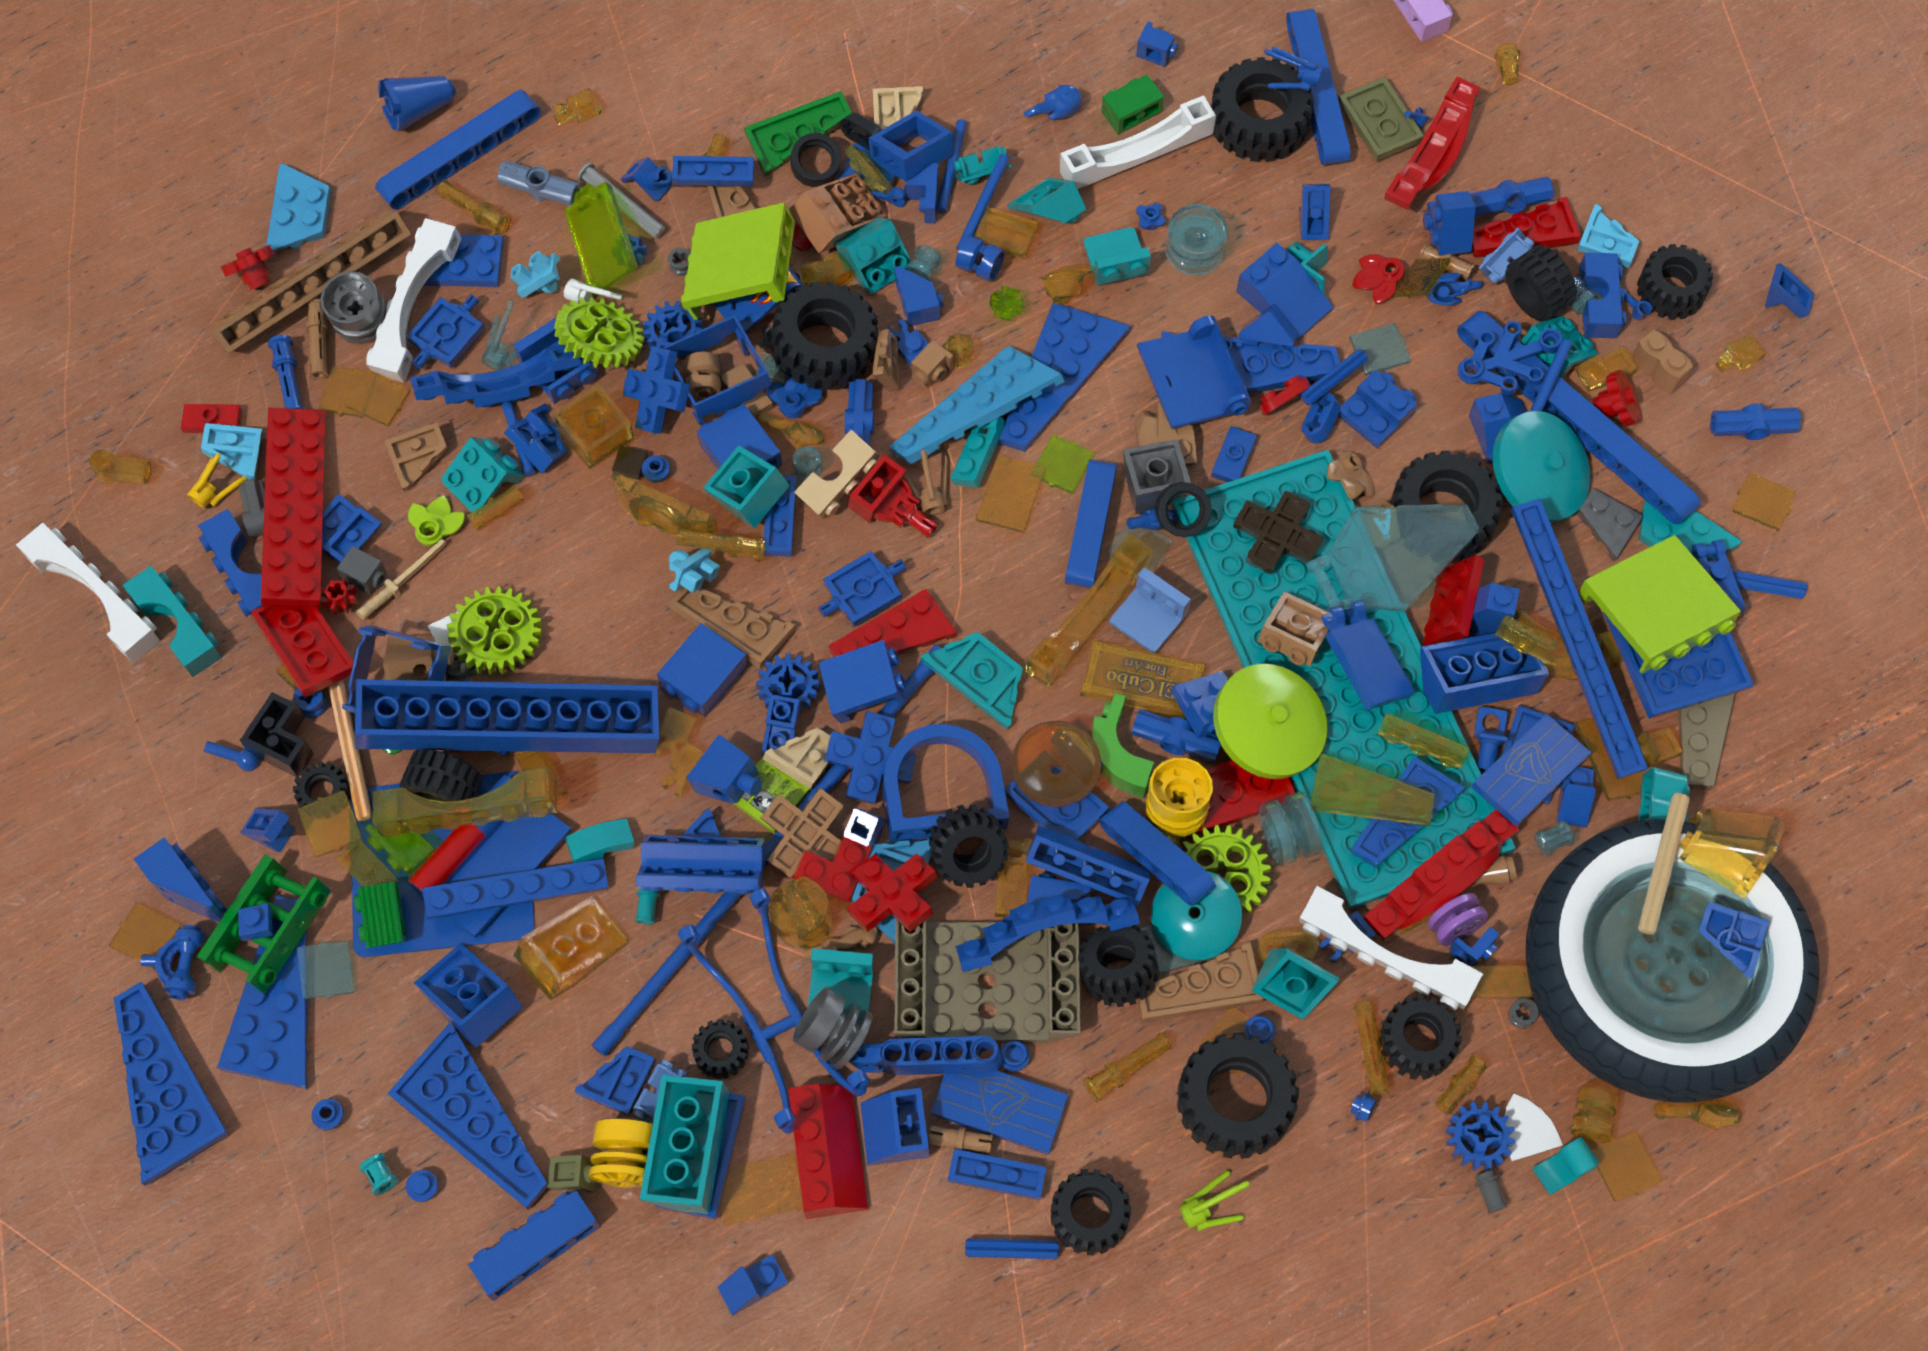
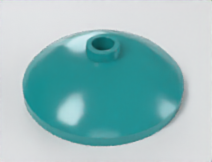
[1151,871,1242,961]

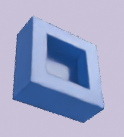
[238,903,273,942]

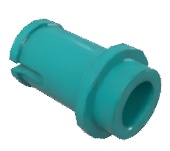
[635,887,660,925]

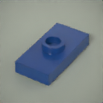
[1211,426,1257,482]

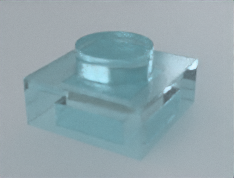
[755,353,786,383]

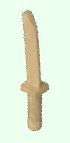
[356,539,446,620]

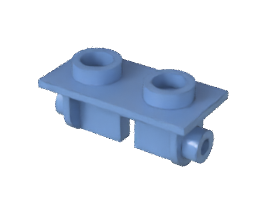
[1478,228,1534,284]
[633,1060,687,1124]

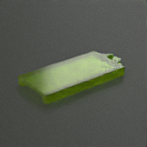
[564,181,638,296]

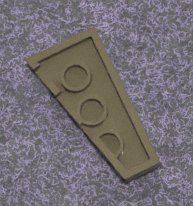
[1678,694,1735,790]

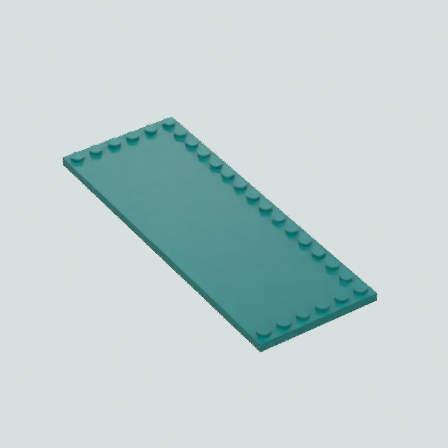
[1171,450,1516,910]

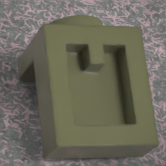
[547,1155,597,1192]

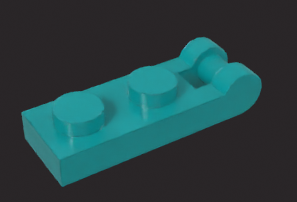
[950,417,1004,488]

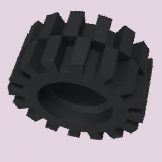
[293,762,351,820]
[692,1019,749,1079]

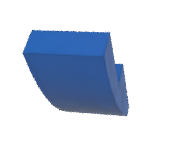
[761,695,800,755]

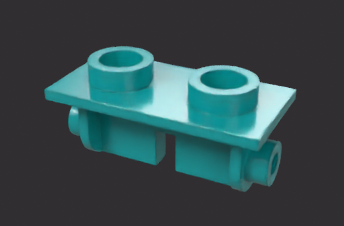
[953,146,1012,184]

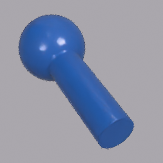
[204,741,261,771]

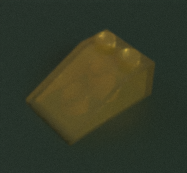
[513,897,629,1001]

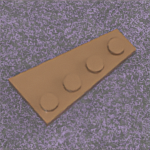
[669,587,796,669]
[1138,942,1263,1022]

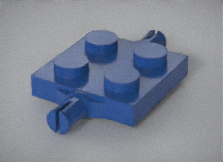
[406,294,485,370]
[818,551,907,627]

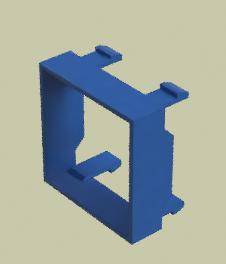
[662,315,771,426]
[341,626,451,713]

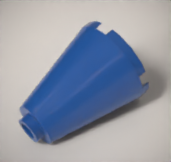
[378,76,456,131]

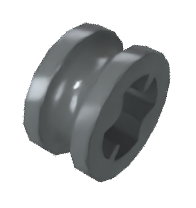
[668,248,691,276]
[1508,998,1539,1029]

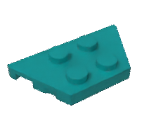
[1638,500,1742,562]
[920,632,1023,730]

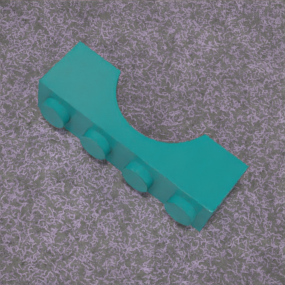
[122,565,222,678]

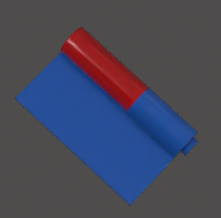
[407,774,572,938]

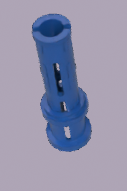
[268,335,303,409]

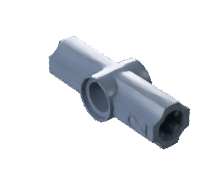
[497,161,581,207]

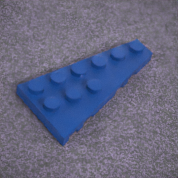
[1161,331,1340,394]
[217,895,308,1090]
[114,982,229,1186]
[388,1022,548,1210]

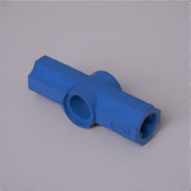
[1470,176,1554,217]
[845,379,874,446]
[1710,404,1801,440]
[1131,709,1221,763]

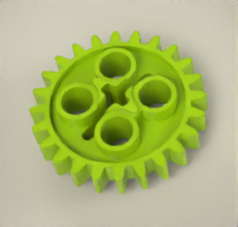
[554,297,644,369]
[447,586,542,675]
[1183,825,1271,914]

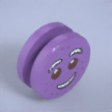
[1428,893,1488,946]

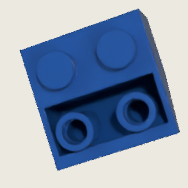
[860,1088,930,1165]

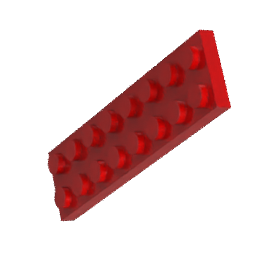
[261,407,325,606]

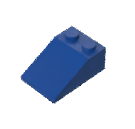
[1236,243,1333,343]
[414,943,523,1048]

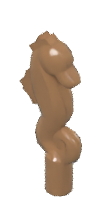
[803,926,878,961]

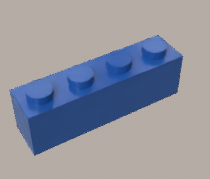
[1026,825,1150,906]
[468,1190,600,1301]

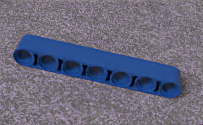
[1286,9,1350,165]
[375,90,541,210]

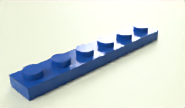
[422,858,608,920]

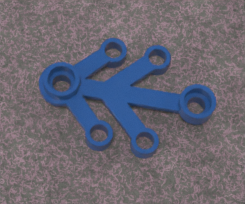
[1457,321,1562,395]

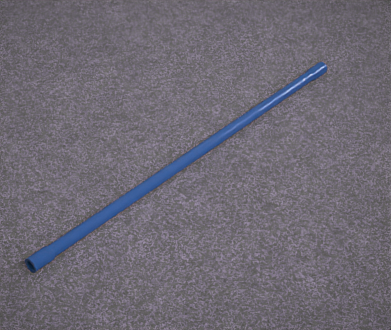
[592,645,941,1057]

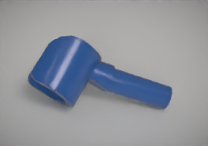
[1404,107,1430,128]
[1624,289,1652,320]

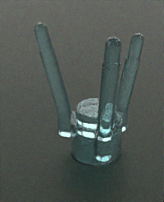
[481,300,529,370]

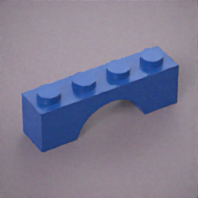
[198,509,265,617]

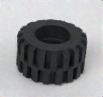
[1637,244,1713,320]
[1505,245,1577,322]
[399,749,483,815]
[929,804,1009,888]
[1078,925,1159,1007]
[1379,995,1462,1080]
[1051,1169,1131,1255]

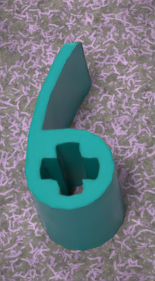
[1533,1137,1601,1195]

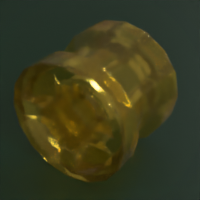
[945,334,973,368]

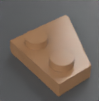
[384,422,448,492]

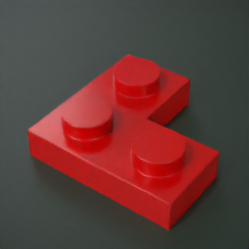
[793,836,872,902]

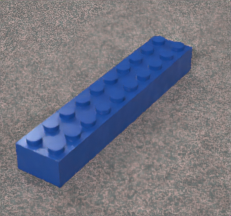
[355,679,659,753]

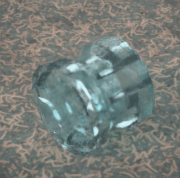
[793,446,822,481]

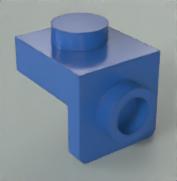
[1449,927,1500,968]

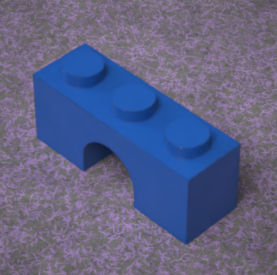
[1579,253,1626,338]

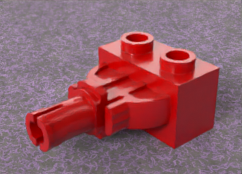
[848,454,938,538]

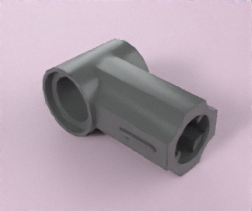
[239,479,265,537]

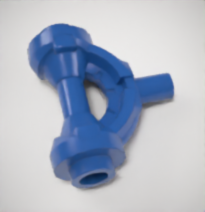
[140,925,206,1000]

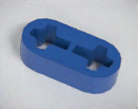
[1301,393,1340,443]

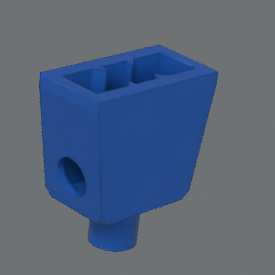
[686,734,762,804]

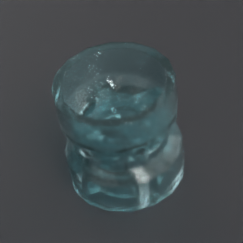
[906,245,941,281]
[1571,276,1598,315]

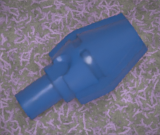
[1127,508,1178,530]

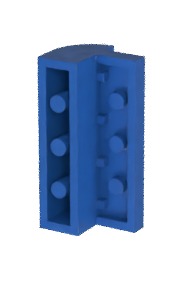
[636,835,765,894]

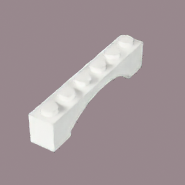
[1060,95,1216,189]
[366,218,462,383]
[16,523,160,664]
[1299,886,1483,1011]

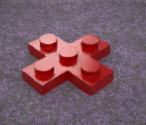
[847,853,937,932]

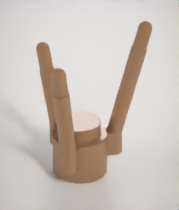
[905,450,948,516]

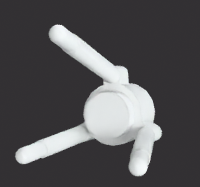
[564,278,623,327]

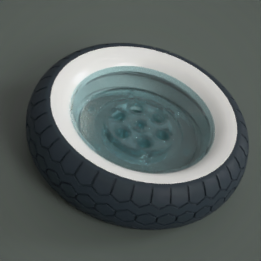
[1526,820,1820,1103]

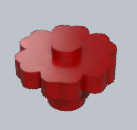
[220,244,275,290]
[1593,370,1641,427]

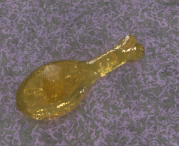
[755,411,825,448]
[1653,1099,1743,1130]

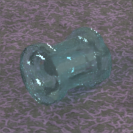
[1535,820,1575,857]

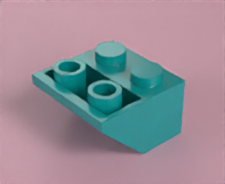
[835,217,914,295]

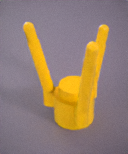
[187,453,248,509]

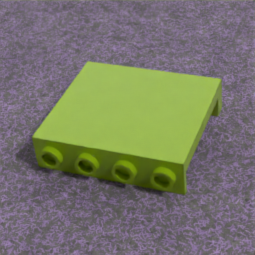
[681,202,795,320]
[1578,535,1741,674]

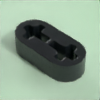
[840,112,882,150]

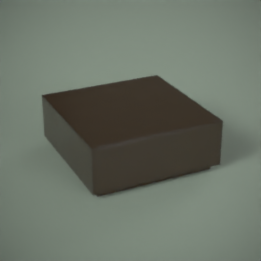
[612,446,648,480]

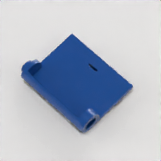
[1137,316,1252,429]

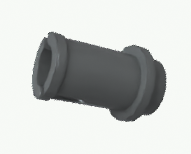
[1475,1170,1508,1213]

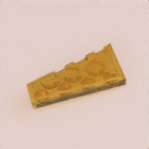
[1310,753,1435,826]

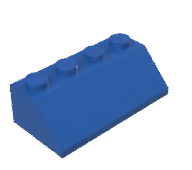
[1420,627,1549,714]

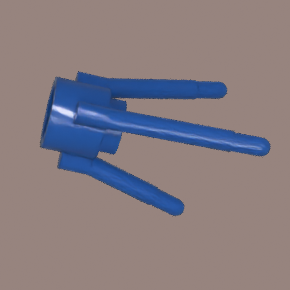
[1264,47,1323,91]

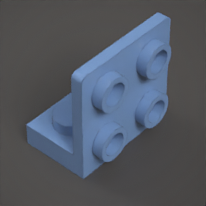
[1109,567,1191,654]

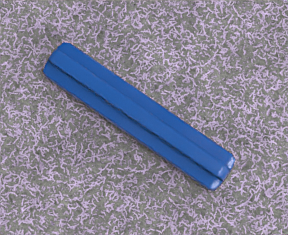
[1300,349,1368,406]
[1732,570,1807,599]
[965,1238,1059,1259]

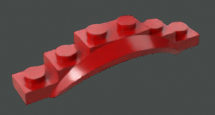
[1384,76,1481,210]
[1363,810,1520,941]

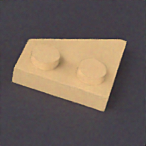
[873,86,923,130]
[763,727,830,789]

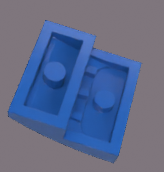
[322,494,382,563]

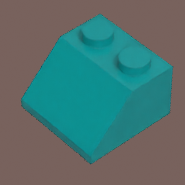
[703,445,790,529]

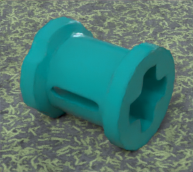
[359,1153,399,1196]

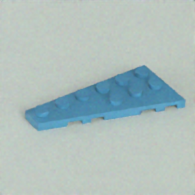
[889,345,1065,465]

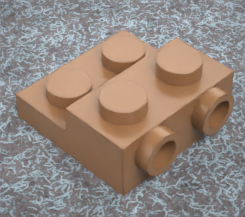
[1257,591,1330,666]

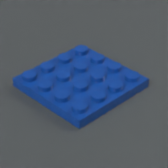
[1603,612,1754,719]

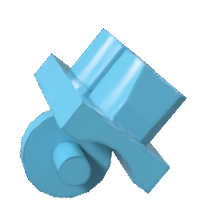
[510,251,560,298]
[669,546,720,593]

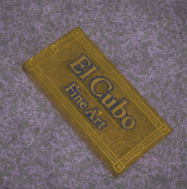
[1080,640,1206,718]

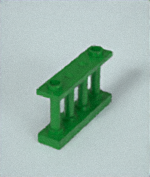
[197,854,331,995]

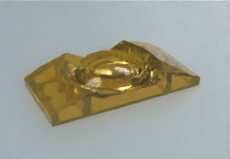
[611,471,720,547]

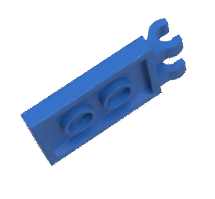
[1321,600,1415,711]

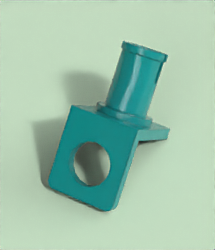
[1287,241,1328,295]

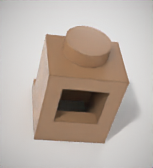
[911,340,954,388]

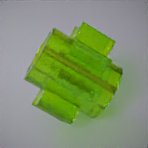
[989,285,1023,321]

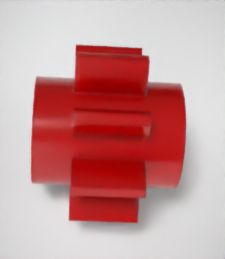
[321,578,358,615]

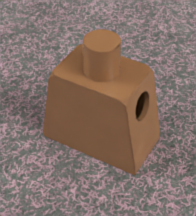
[383,635,454,681]

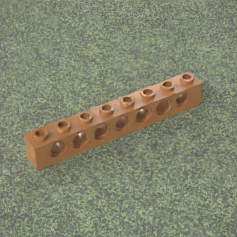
[207,209,411,353]

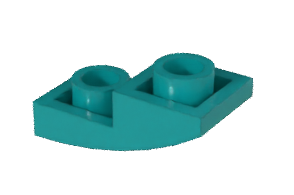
[565,819,635,863]

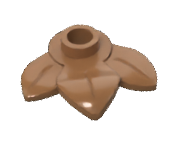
[1327,451,1374,500]

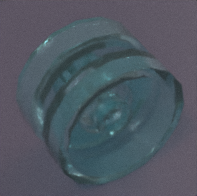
[1166,204,1228,275]
[1258,791,1322,866]

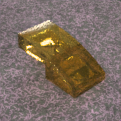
[1574,346,1637,391]

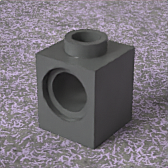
[337,546,387,595]

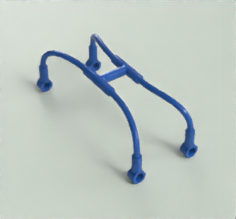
[678,888,870,1134]

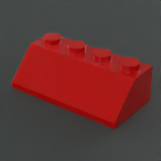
[788,1083,868,1219]

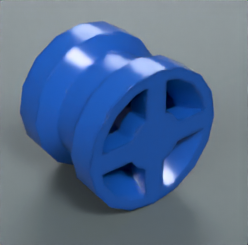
[293,688,328,718]

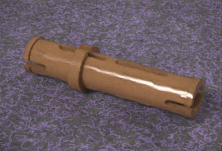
[306,299,328,380]

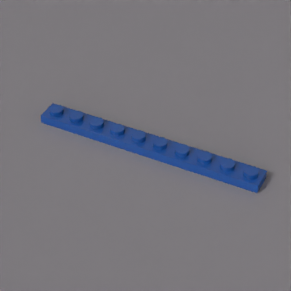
[1511,498,1648,780]

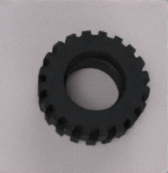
[1211,57,1314,162]
[771,282,879,390]
[1390,451,1503,564]
[1177,1033,1299,1159]

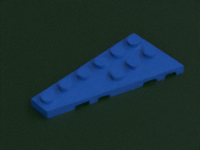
[999,302,1131,452]

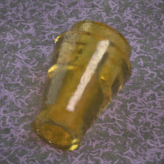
[1494,43,1520,85]

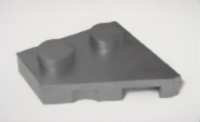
[1577,488,1643,561]

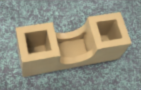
[794,430,880,519]

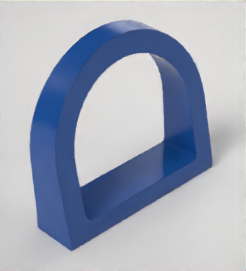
[883,724,1010,843]

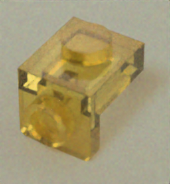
[1637,727,1683,768]

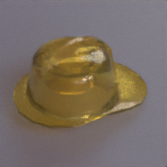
[1039,264,1093,305]

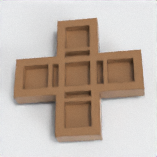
[760,788,844,878]

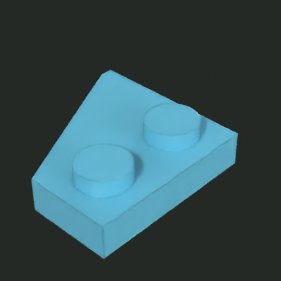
[1577,204,1639,268]
[201,423,263,480]

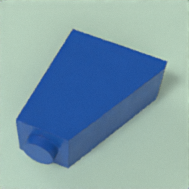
[1468,583,1520,637]

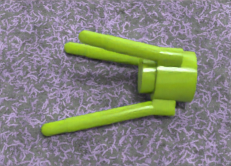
[1179,1170,1250,1232]

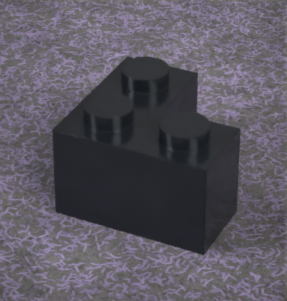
[240,692,314,777]

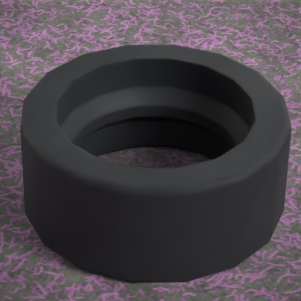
[790,133,841,187]
[1155,482,1212,537]

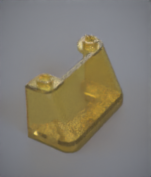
[1678,809,1788,899]

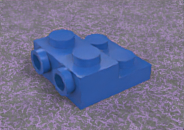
[1338,370,1418,449]
[1171,671,1228,738]

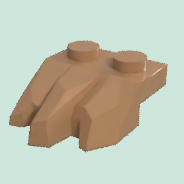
[1135,401,1197,465]

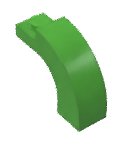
[1091,693,1154,798]

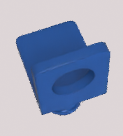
[620,157,672,201]
[1473,707,1508,770]

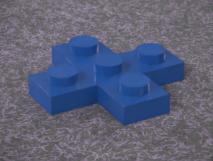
[623,346,690,434]
[824,711,917,805]

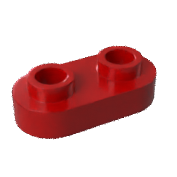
[1258,374,1311,415]

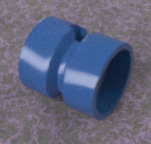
[955,234,1005,282]

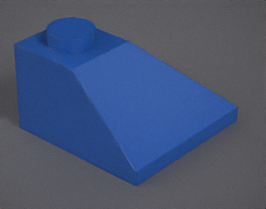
[1469,393,1527,463]

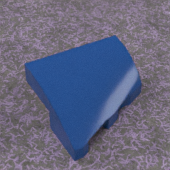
[504,404,568,473]
[1698,901,1770,979]

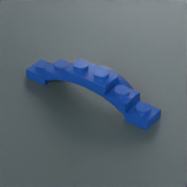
[410,345,581,408]
[955,894,1140,972]

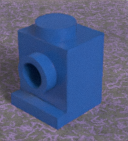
[1136,21,1179,67]

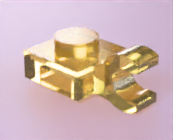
[552,88,602,125]
[1715,333,1766,373]

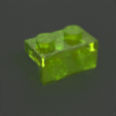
[365,809,435,876]

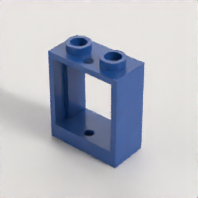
[869,110,953,182]

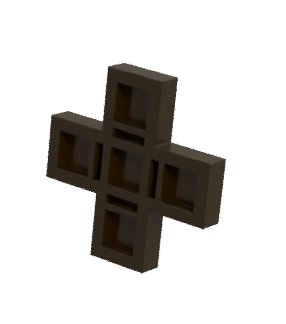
[1233,490,1323,575]

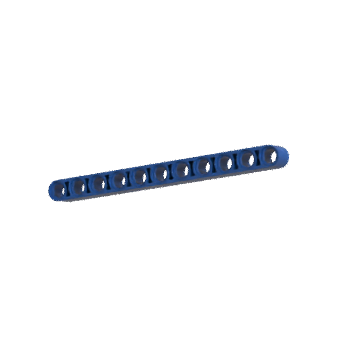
[1457,311,1701,524]

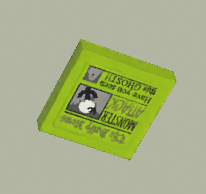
[733,757,812,834]

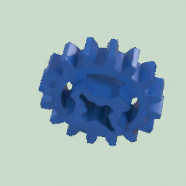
[643,301,703,358]
[756,653,820,714]
[1445,1102,1516,1171]

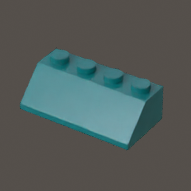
[639,1075,730,1214]

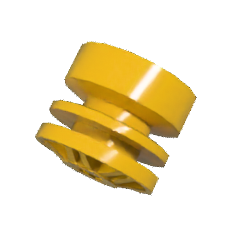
[1146,758,1213,836]
[589,1119,653,1188]

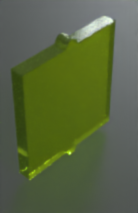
[1031,435,1094,494]

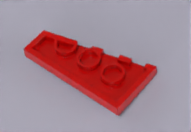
[1471,196,1581,257]
[829,589,957,657]

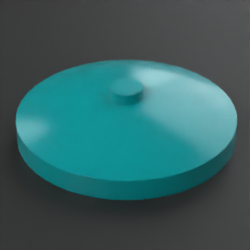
[1493,411,1590,523]

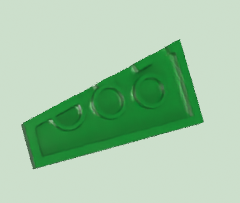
[744,91,852,177]

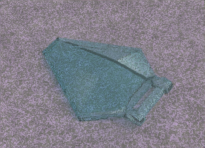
[1306,504,1479,613]

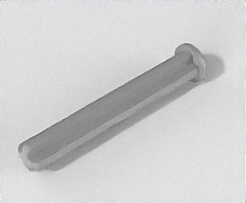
[578,163,665,238]

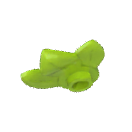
[408,495,465,546]

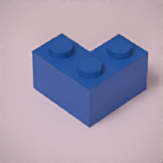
[1423,191,1476,256]

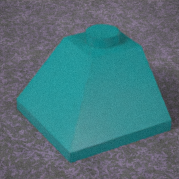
[1007,177,1086,224]

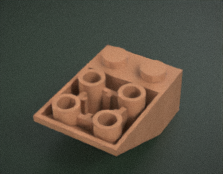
[789,173,887,253]

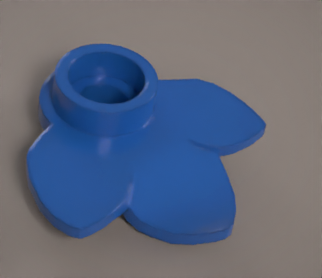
[769,375,823,419]

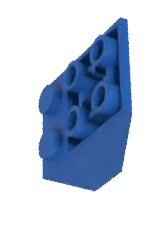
[134,837,227,923]

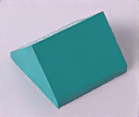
[1252,948,1339,1020]

